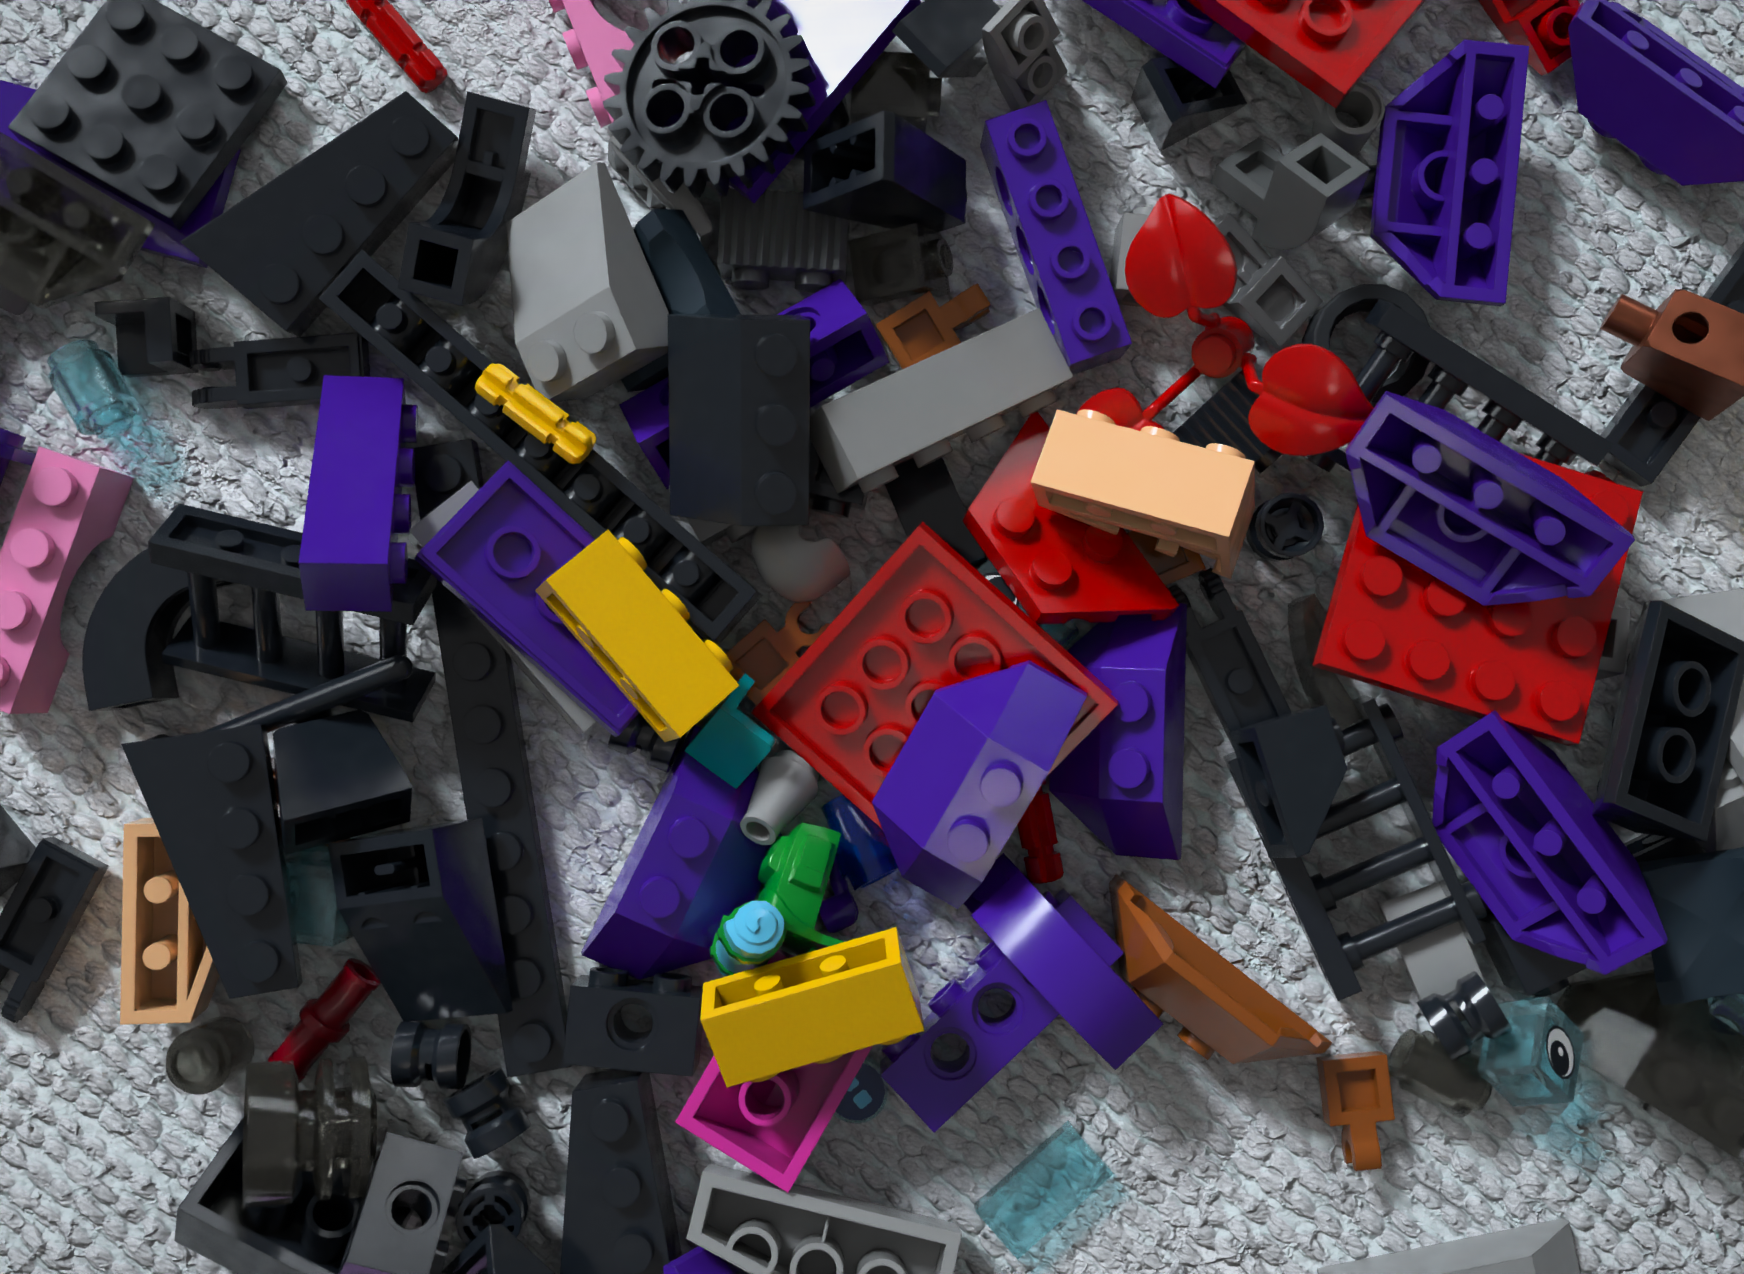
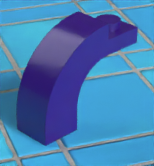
[963,853,1164,1070]

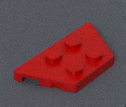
[963,412,1179,624]

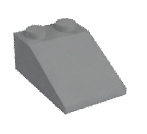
[506,162,669,403]

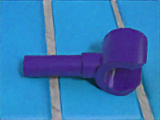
[819,841,859,933]

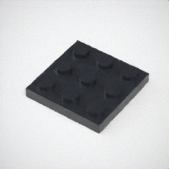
[8,0,288,230]

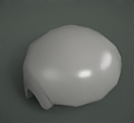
[751,525,850,603]

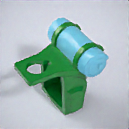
[710,823,845,976]

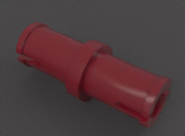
[268,958,381,1083]

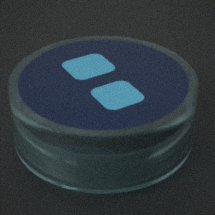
[834,1057,888,1124]

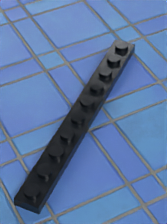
[414,438,572,1078]

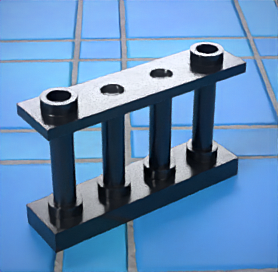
[1303,299,1614,473]
[148,504,437,723]
[1223,695,1487,1001]

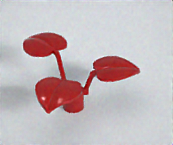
[1076,194,1374,456]

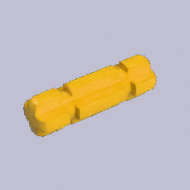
[475,363,597,464]

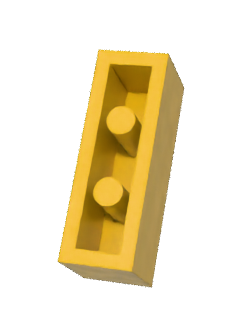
[535,529,739,742]
[700,927,924,1087]

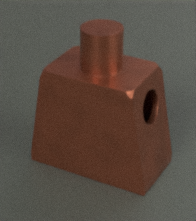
[1600,289,1744,421]

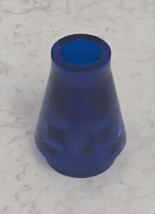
[821,795,898,891]

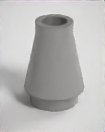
[740,750,819,845]

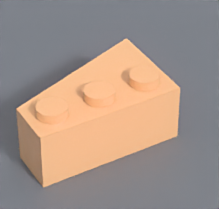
[1031,409,1255,579]
[120,818,219,1025]

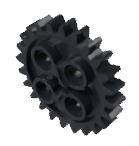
[603,0,817,198]

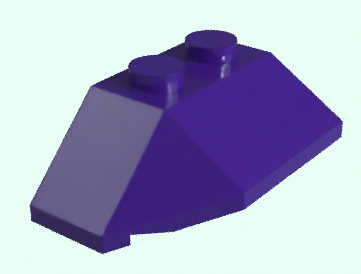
[1568,0,1744,186]
[1370,39,1529,307]
[1346,391,1635,606]
[1049,603,1187,860]
[872,660,1087,909]
[1432,710,1668,975]
[581,725,782,980]

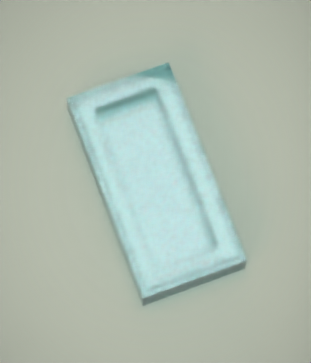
[974,1120,1113,1259]

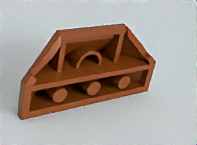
[1109,874,1332,1064]

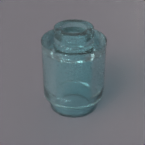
[47,339,140,439]

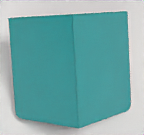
[684,673,776,789]

